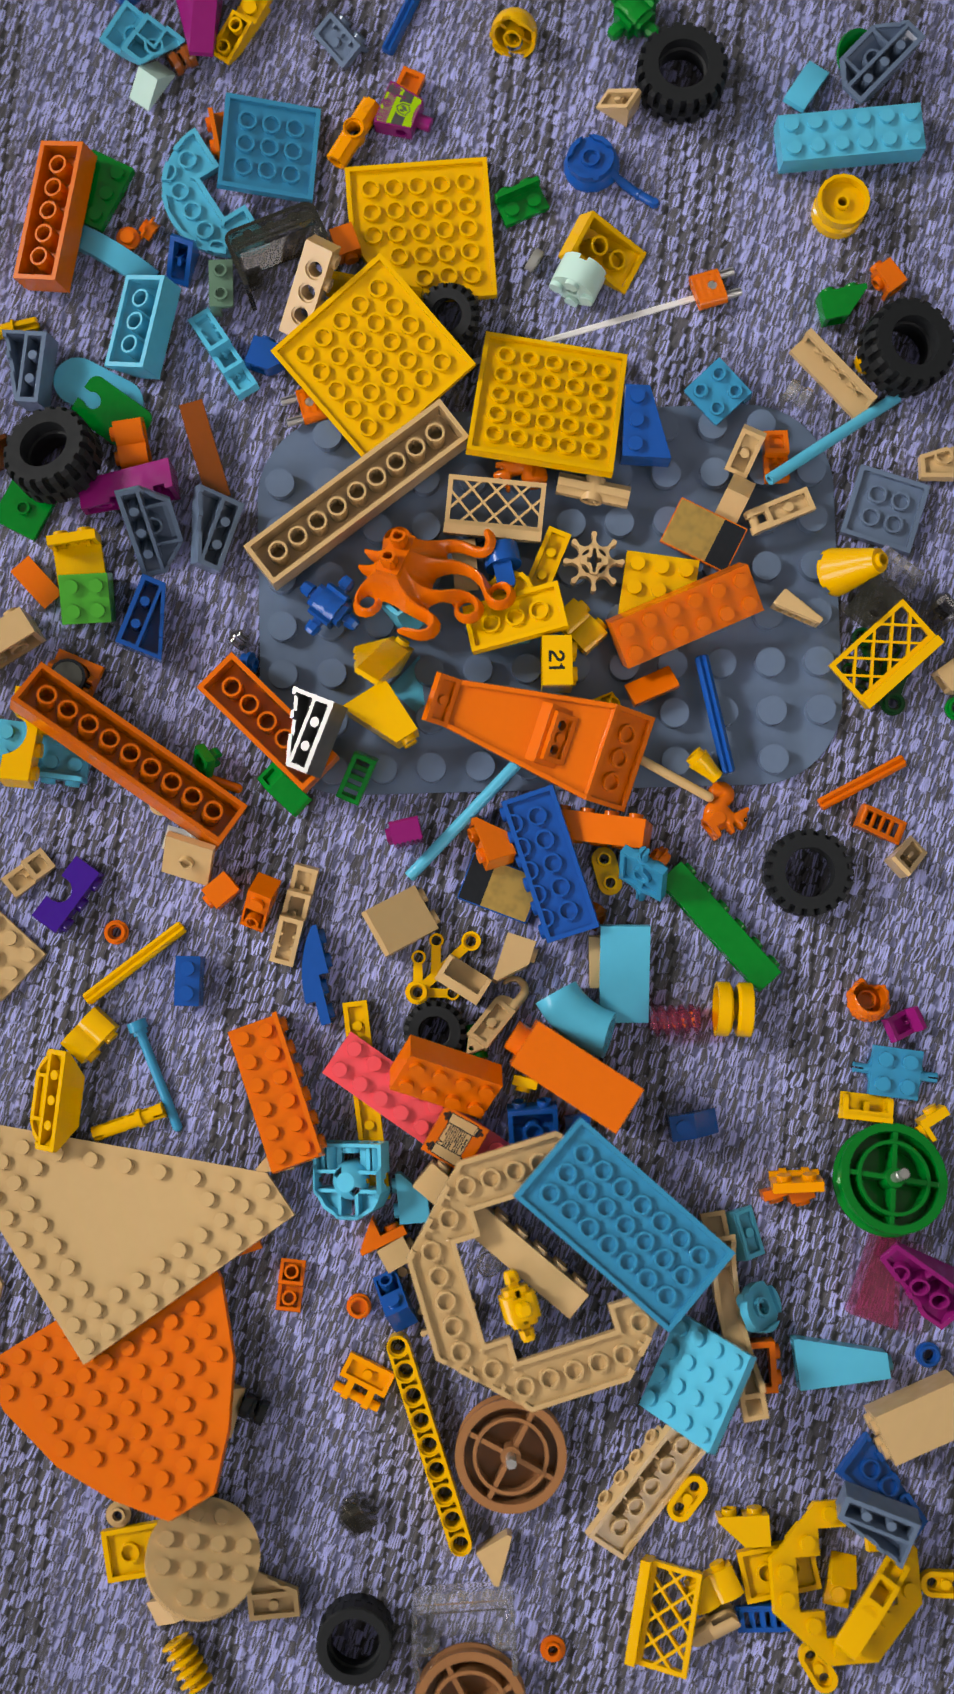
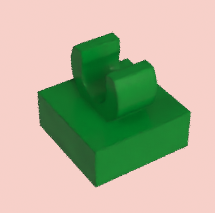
[192,743,222,778]

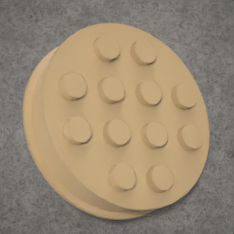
[145,1497,260,1622]

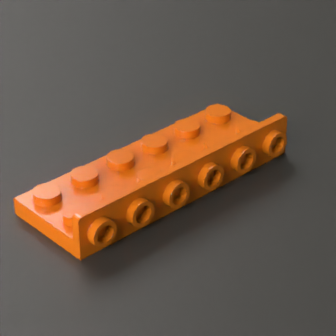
[228,1011,327,1174]

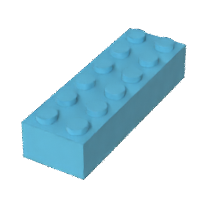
[773,102,926,174]

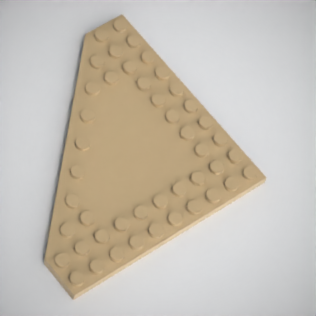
[0,1125,296,1365]

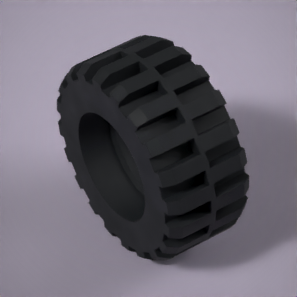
[635,22,728,125]
[857,297,954,398]
[3,406,103,504]

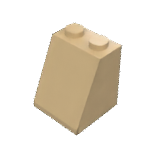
[361,885,441,957]

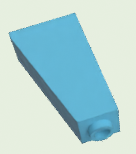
[789,1334,893,1391]

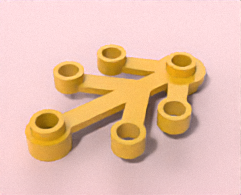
[405,931,481,1005]

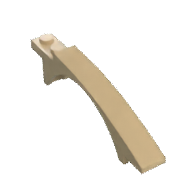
[699,1210,770,1423]

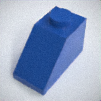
[666,1108,719,1142]

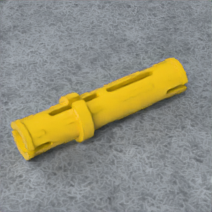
[91,1102,167,1142]

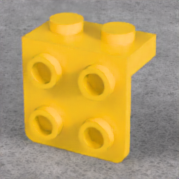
[46,526,106,586]

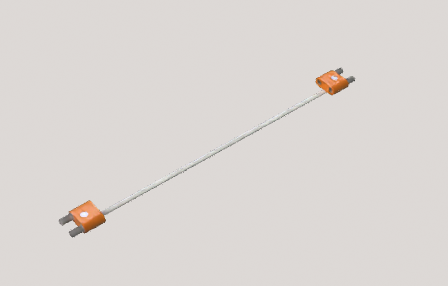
[280,267,742,427]

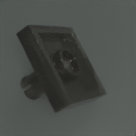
[843,575,914,640]

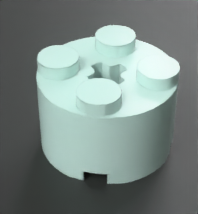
[549,252,606,308]

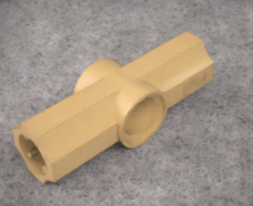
[555,472,631,509]

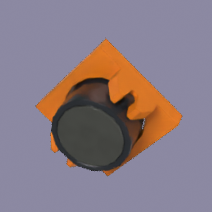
[47,648,105,697]

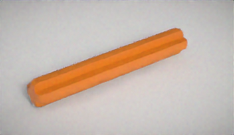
[817,755,907,810]

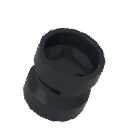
[238,1392,271,1426]

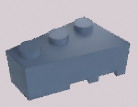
[2,329,59,411]
[190,484,245,574]

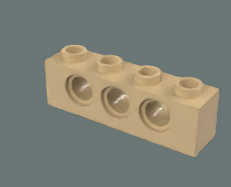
[278,234,341,335]

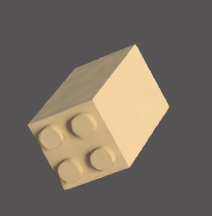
[863,1369,954,1466]

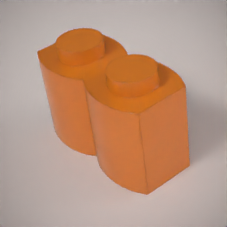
[109,417,152,469]

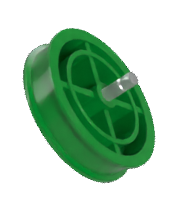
[832,1123,948,1238]

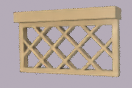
[443,474,547,544]

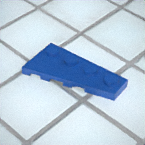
[834,1431,928,1540]

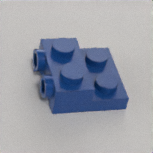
[507,1097,559,1145]

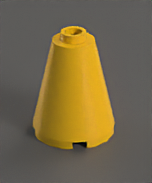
[817,548,888,597]

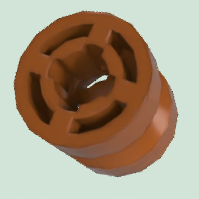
[166,43,199,77]

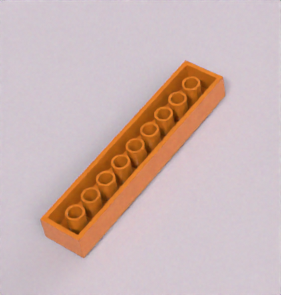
[10,661,248,851]

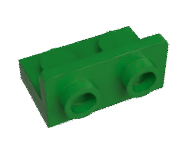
[495,176,549,229]

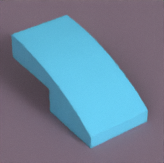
[783,61,829,113]

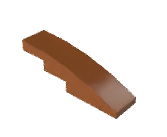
[179,399,231,496]

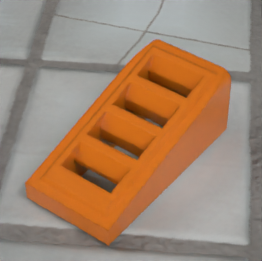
[852,803,907,845]

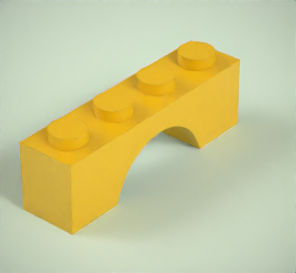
[0,686,47,789]

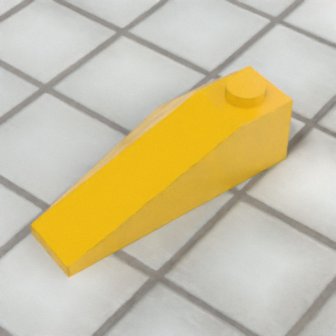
[353,636,414,685]

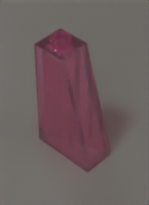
[845,1233,901,1330]

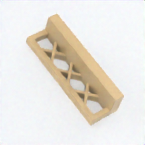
[789,328,878,419]

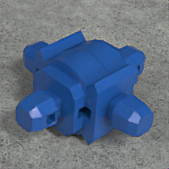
[300,575,360,637]

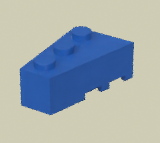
[115,574,167,663]

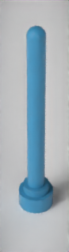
[127,1018,182,1132]

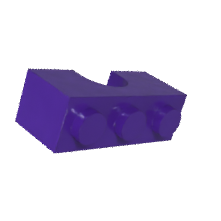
[31,856,104,934]

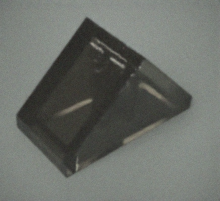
[912,592,954,638]

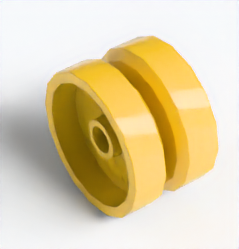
[811,173,870,239]
[712,981,755,1037]

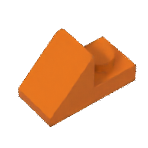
[360,1215,408,1256]

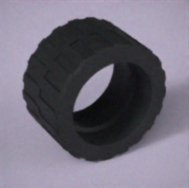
[315,1592,395,1687]

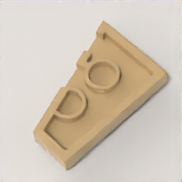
[918,446,954,482]

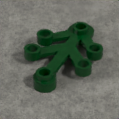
[841,627,911,716]

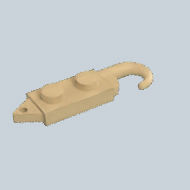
[466,976,529,1054]

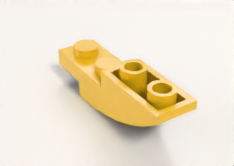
[214,0,273,66]
[833,1555,911,1661]

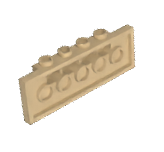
[584,1424,706,1561]

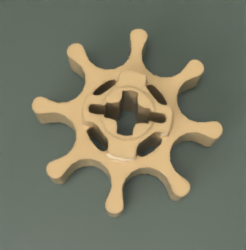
[563,531,625,595]

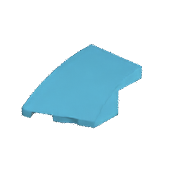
[99,0,186,66]

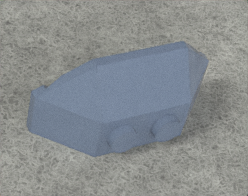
[839,20,926,105]
[114,485,184,576]

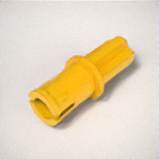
[0,317,40,340]

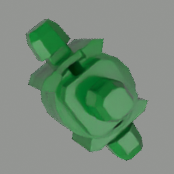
[607,0,660,42]

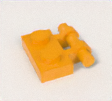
[768,1167,825,1194]
[332,1350,395,1412]

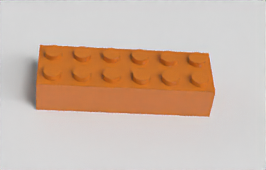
[13,140,97,293]
[605,562,764,669]
[197,652,340,794]

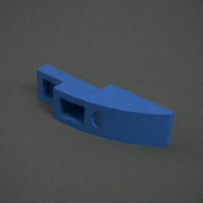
[302,924,336,1026]

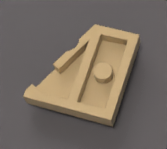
[247,1571,301,1622]

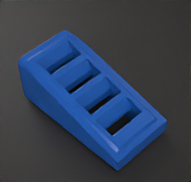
[735,1601,791,1633]

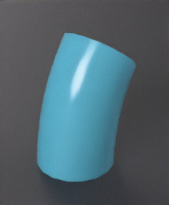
[535,981,617,1058]

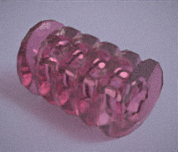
[649,1004,701,1037]

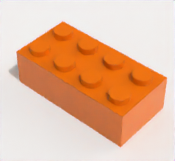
[389,1034,503,1119]

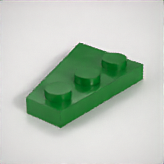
[84,149,136,234]

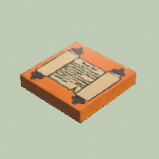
[420,1107,489,1168]

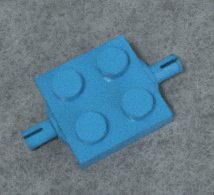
[619,845,668,902]
[852,1044,938,1101]

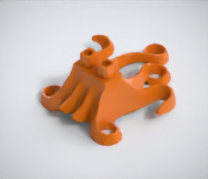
[352,526,516,641]

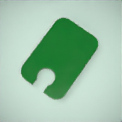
[72,376,152,447]

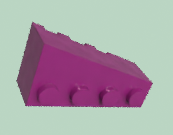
[79,458,181,515]

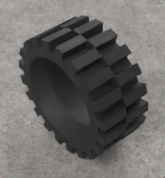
[761,828,854,917]

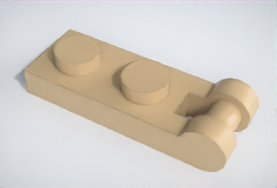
[743,486,816,537]

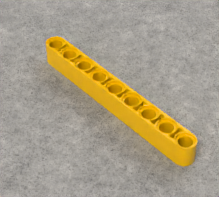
[386,1331,472,1557]

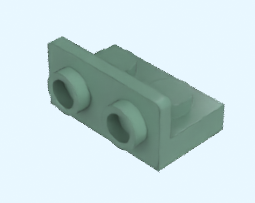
[208,259,234,317]

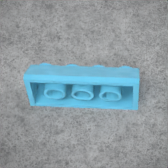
[104,275,181,379]

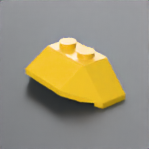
[30,1049,85,1153]

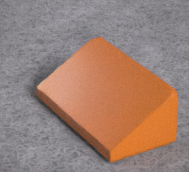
[624,665,680,708]

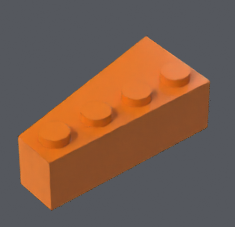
[560,804,653,850]

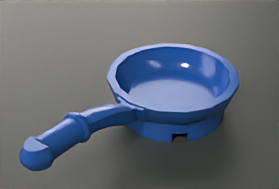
[564,134,660,209]

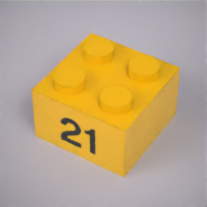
[540,635,578,693]

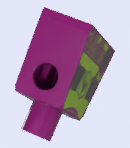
[373,81,434,140]

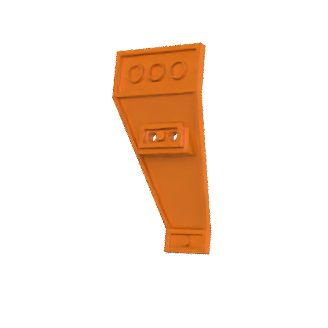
[421,672,655,812]

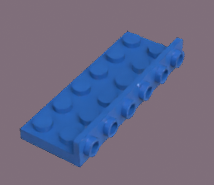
[500,784,600,943]

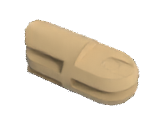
[685,1602,741,1647]

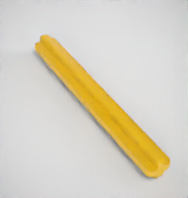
[82,922,186,1004]

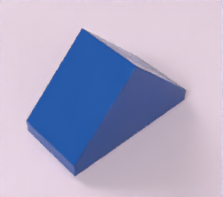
[166,233,200,288]

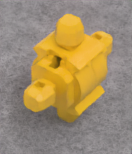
[497,1268,542,1343]

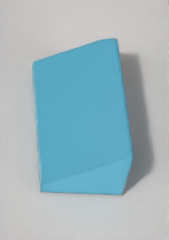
[725,1205,765,1261]

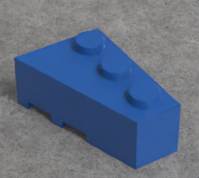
[620,384,671,467]

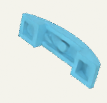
[78,225,159,278]

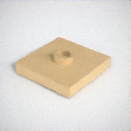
[161,831,216,886]

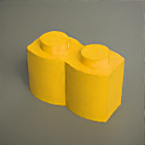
[561,598,607,656]
[60,1006,120,1064]
[683,1558,744,1616]

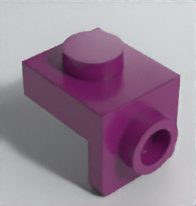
[881,1006,927,1043]

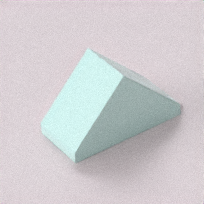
[129,61,176,111]

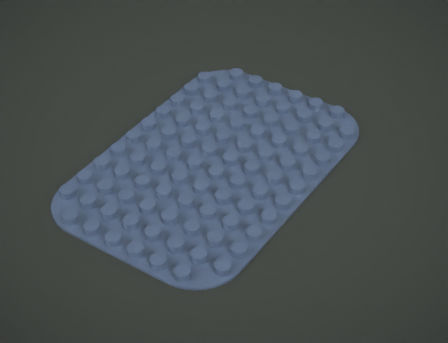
[258,405,842,795]

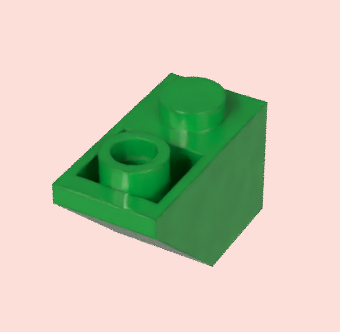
[815,282,867,328]

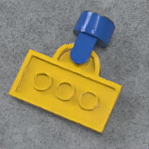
[462,538,570,655]

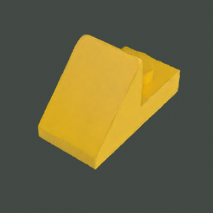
[822,1550,857,1609]

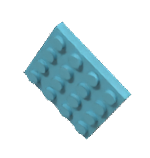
[639,1314,757,1455]

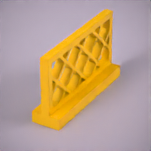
[828,599,944,709]
[624,1554,704,1679]

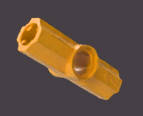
[327,96,380,169]

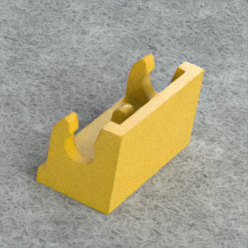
[838,1091,894,1124]

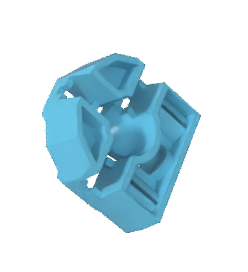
[312,1140,390,1220]

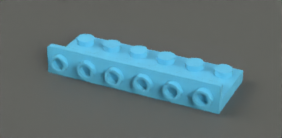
[0,719,90,788]

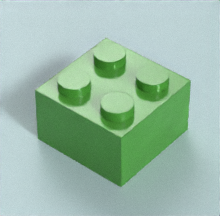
[58,573,116,625]

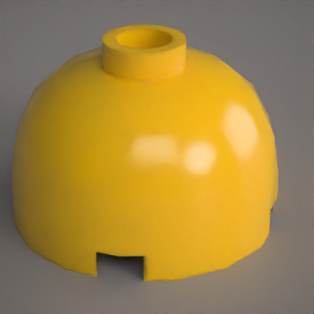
[489,7,538,58]

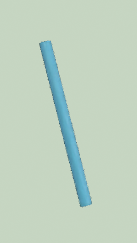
[765,394,901,485]
[405,762,521,881]

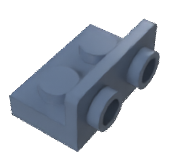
[312,11,369,70]

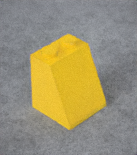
[343,681,419,749]

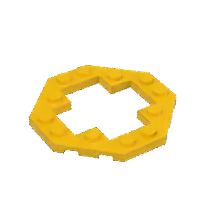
[768,1499,922,1666]

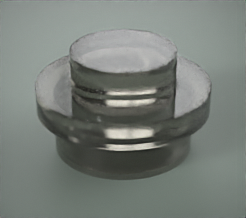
[228,629,251,651]

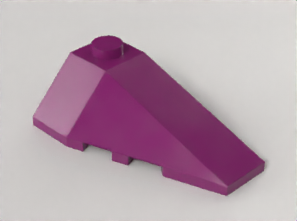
[176,0,223,57]
[880,1241,954,1330]

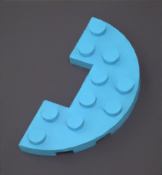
[161,127,271,258]

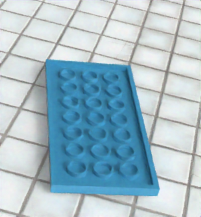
[513,1117,736,1333]

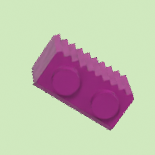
[385,816,424,849]

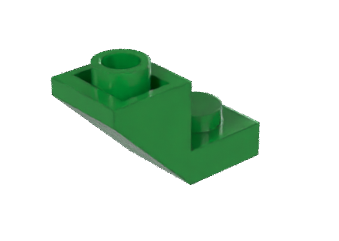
[257,762,312,817]

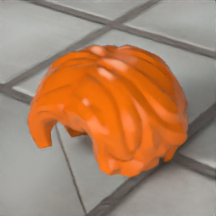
[846,978,890,1022]

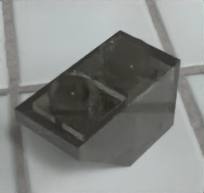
[337,1491,378,1538]

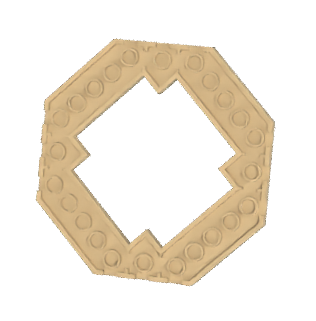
[406,1130,658,1412]

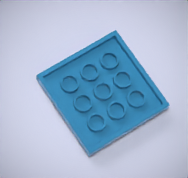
[217,92,321,204]

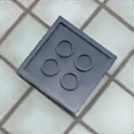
[839,464,931,556]

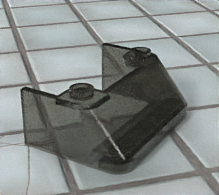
[225,202,341,312]

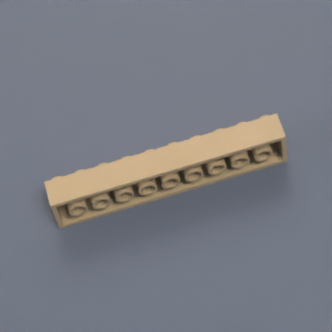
[243,399,468,591]

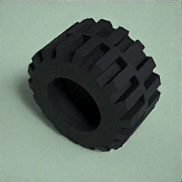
[422,282,482,345]
[403,1001,466,1051]

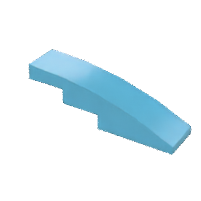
[188,308,260,401]

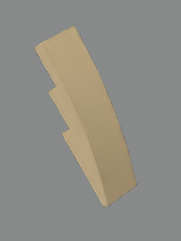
[269,862,320,967]

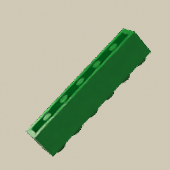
[666,861,781,992]

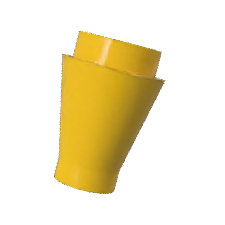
[686,747,723,783]

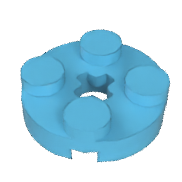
[736,1281,782,1334]

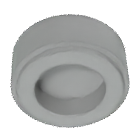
[524,247,544,273]

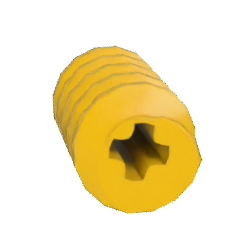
[162,1632,213,1694]

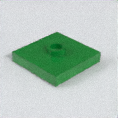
[0,480,57,542]

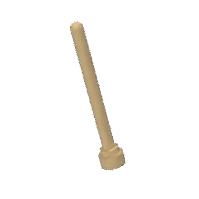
[640,755,714,802]

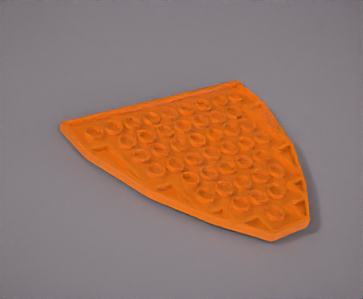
[0,1270,236,1522]

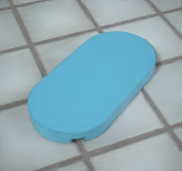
[53,357,144,409]

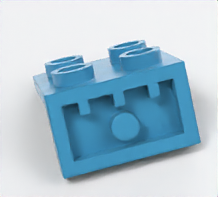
[684,357,752,426]

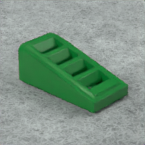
[336,749,379,806]

